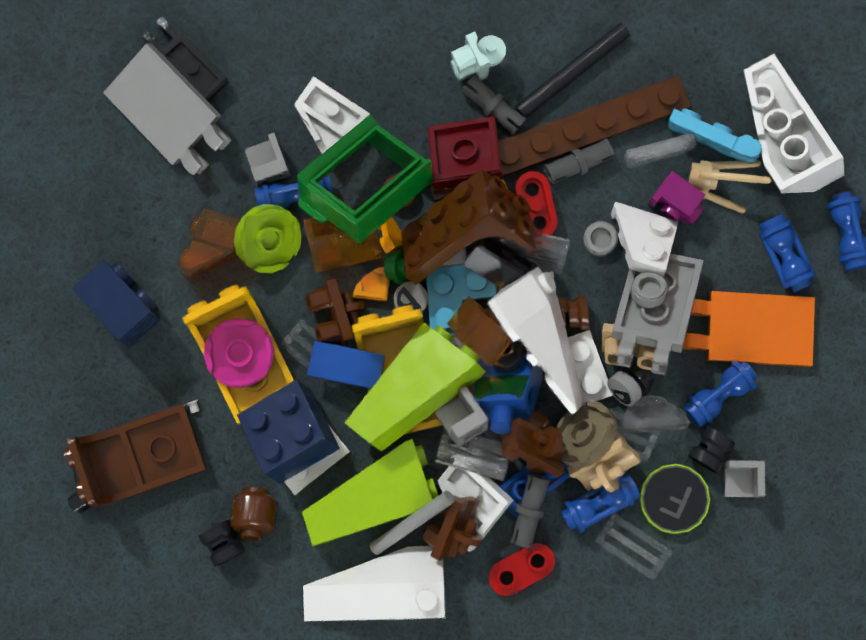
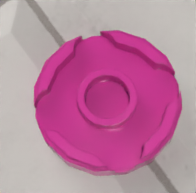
[204,318,275,388]

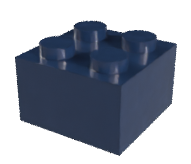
[72,260,161,347]
[237,379,340,484]

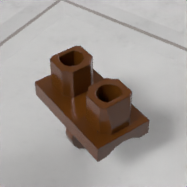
[305,279,366,346]
[502,418,566,477]
[422,495,483,561]

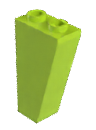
[345,323,486,452]
[302,439,438,546]

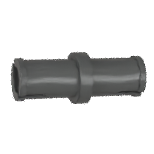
[461,75,527,136]
[543,138,615,185]
[510,473,550,548]

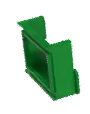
[297,114,433,244]

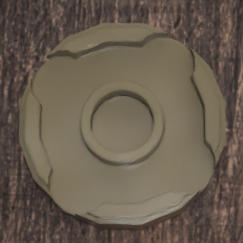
[556,401,618,468]

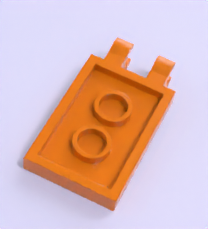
[683,291,815,367]

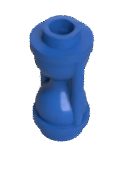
[254,176,334,210]
[827,191,866,271]
[758,214,816,292]
[682,360,758,428]
[561,473,641,533]

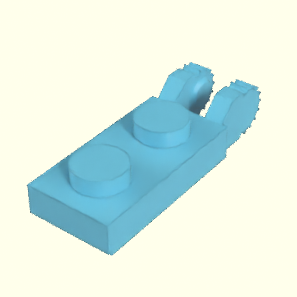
[668,108,762,163]

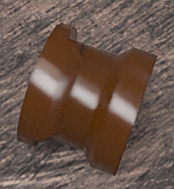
[558,295,589,332]

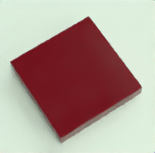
[427,116,503,189]

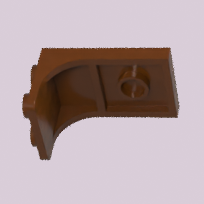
[401,169,536,285]
[64,404,207,508]

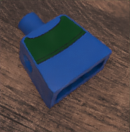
[473,353,543,434]

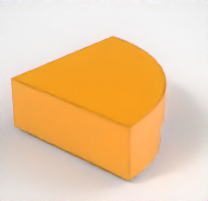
[378,217,403,254]
[353,267,390,302]

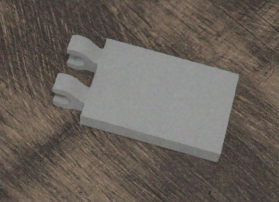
[103,43,232,175]
[612,253,704,375]

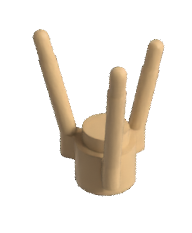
[689,160,771,213]

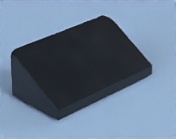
[464,237,537,289]

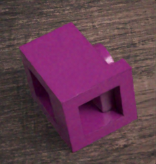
[647,171,705,225]

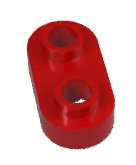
[515,171,557,241]
[488,543,555,596]

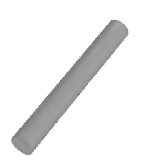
[370,491,454,555]

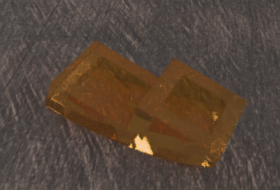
[447,296,513,366]

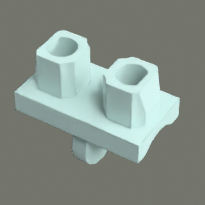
[451,32,506,82]

